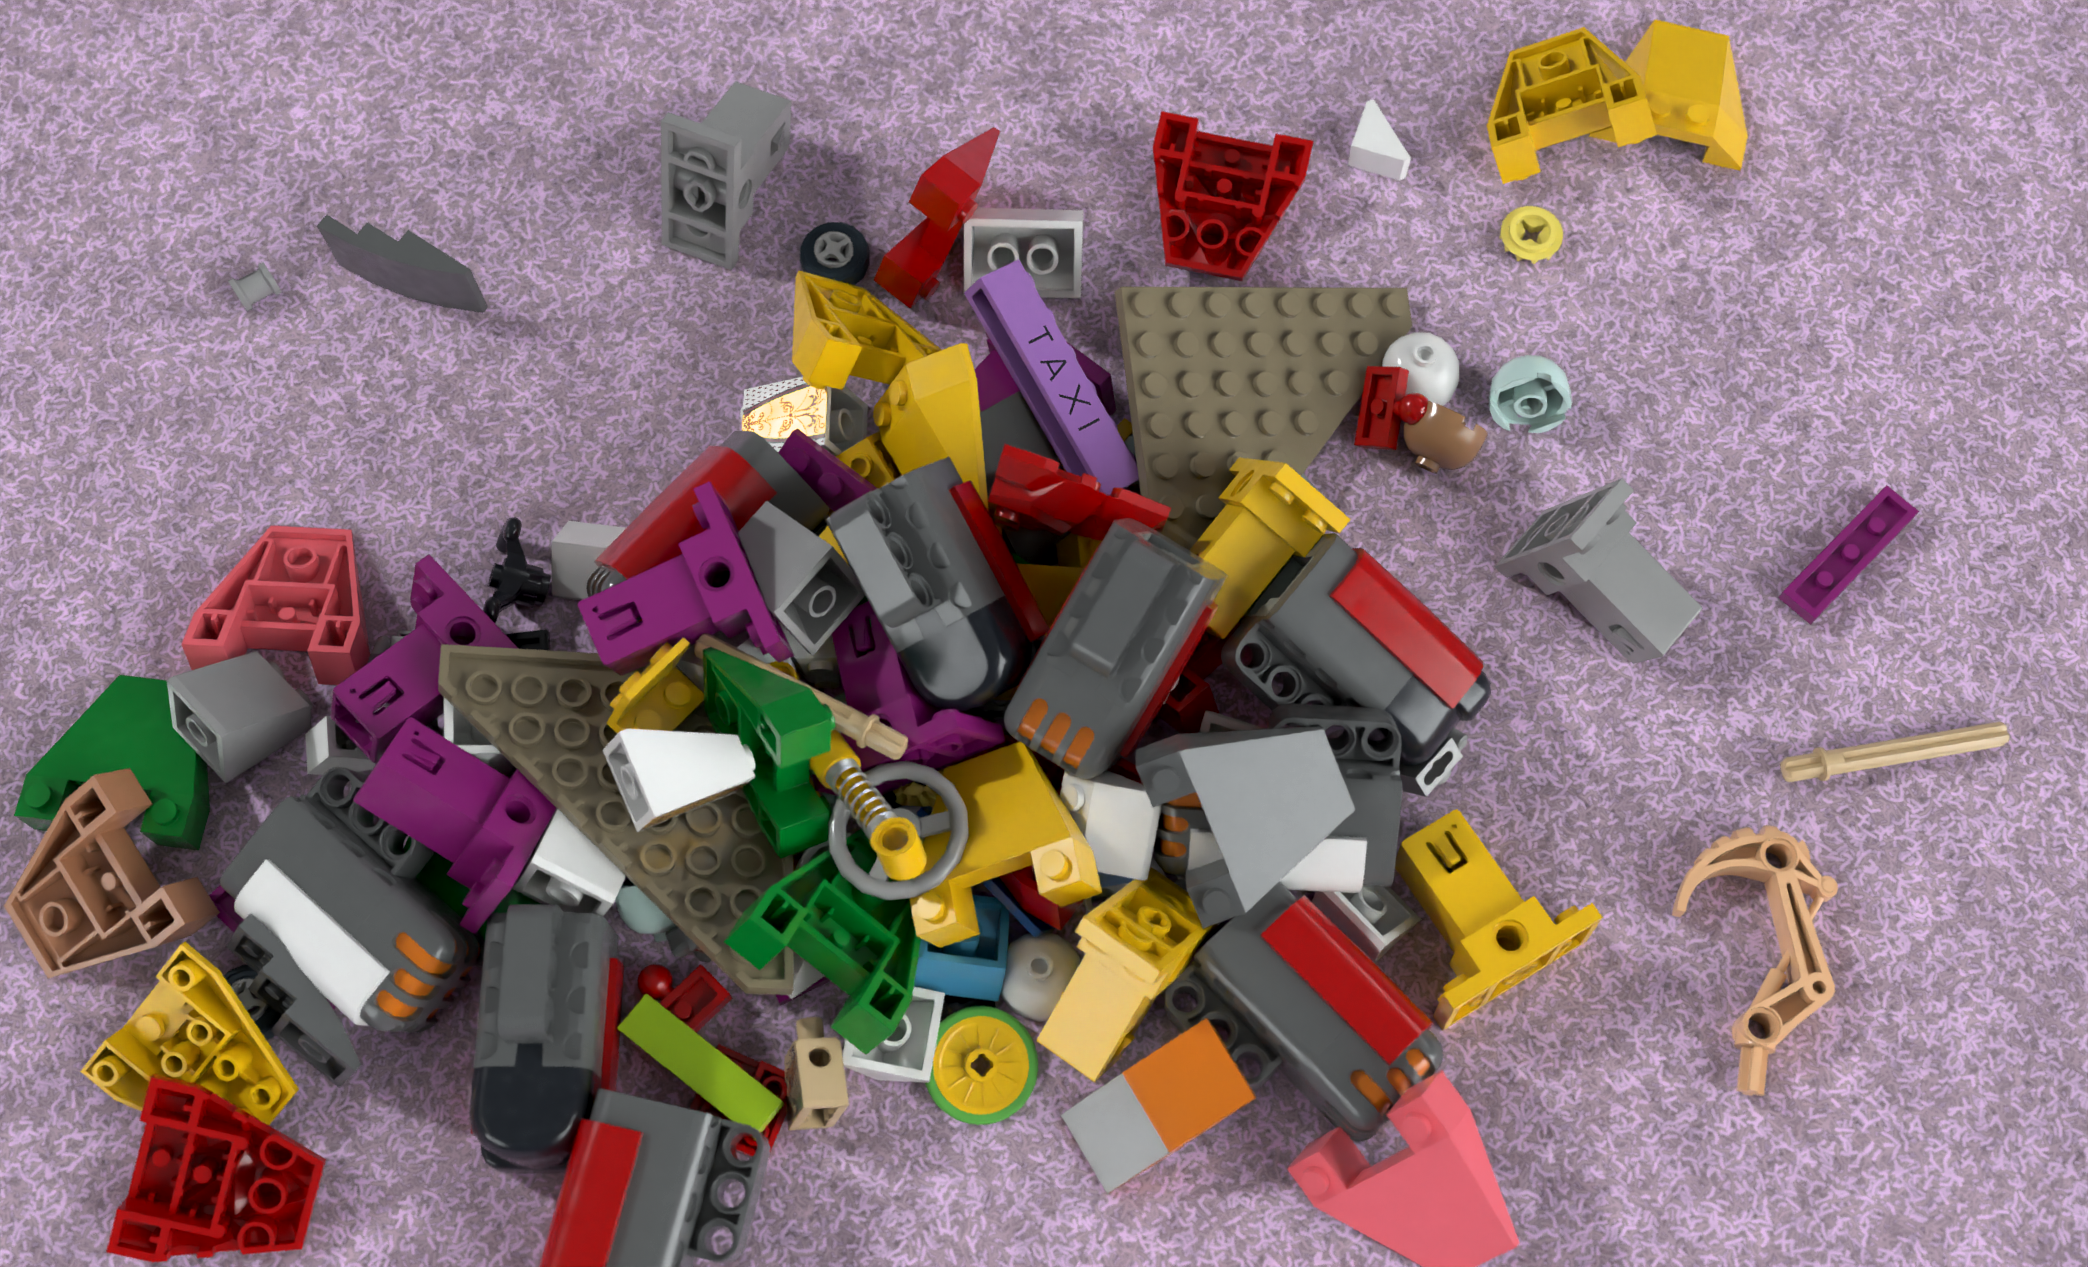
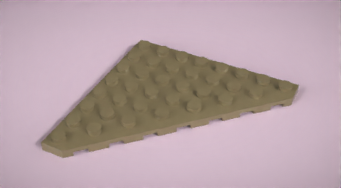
[1114,286,1413,550]
[438,644,794,995]

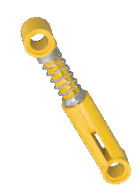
[768,661,927,881]

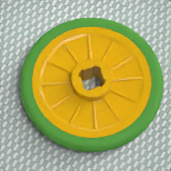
[925,1006,1038,1125]

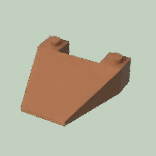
[4,768,220,979]

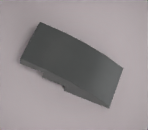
[317,215,488,313]
[980,391,1071,566]
[226,913,361,1088]

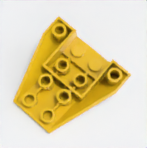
[80,942,299,1126]

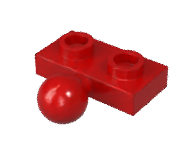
[1354,366,1429,450]
[637,964,733,1033]

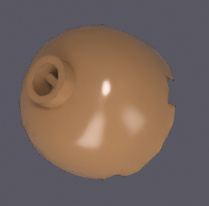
[1404,401,1488,474]

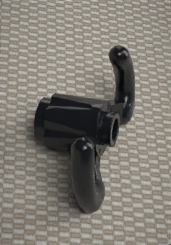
[483,517,551,623]

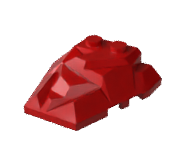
[1153,111,1314,281]
[988,444,1171,541]
[106,1074,326,1262]

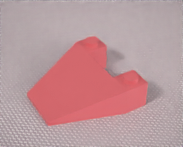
[181,525,370,685]
[1287,1070,1520,1267]

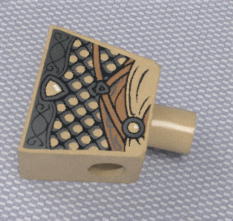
[784,1017,849,1131]

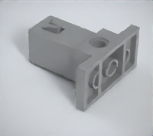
[661,81,791,270]
[1494,478,1703,664]

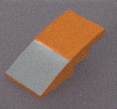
[1061,1018,1257,1194]

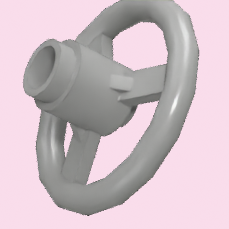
[828,761,969,900]

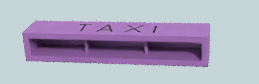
[964,259,1139,495]

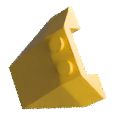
[1589,19,1748,171]
[873,343,988,510]

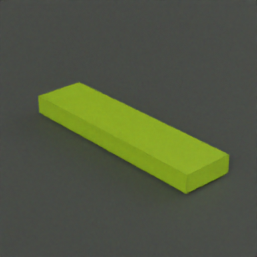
[617,993,784,1140]

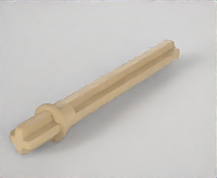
[694,633,908,760]
[1780,722,2009,782]

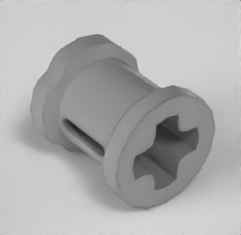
[228,262,282,312]

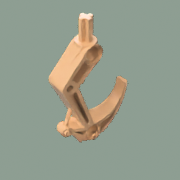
[1672,825,1838,1096]

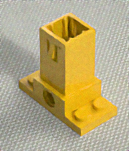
[1189,457,1351,639]
[1395,809,1603,1031]
[1036,867,1221,1082]

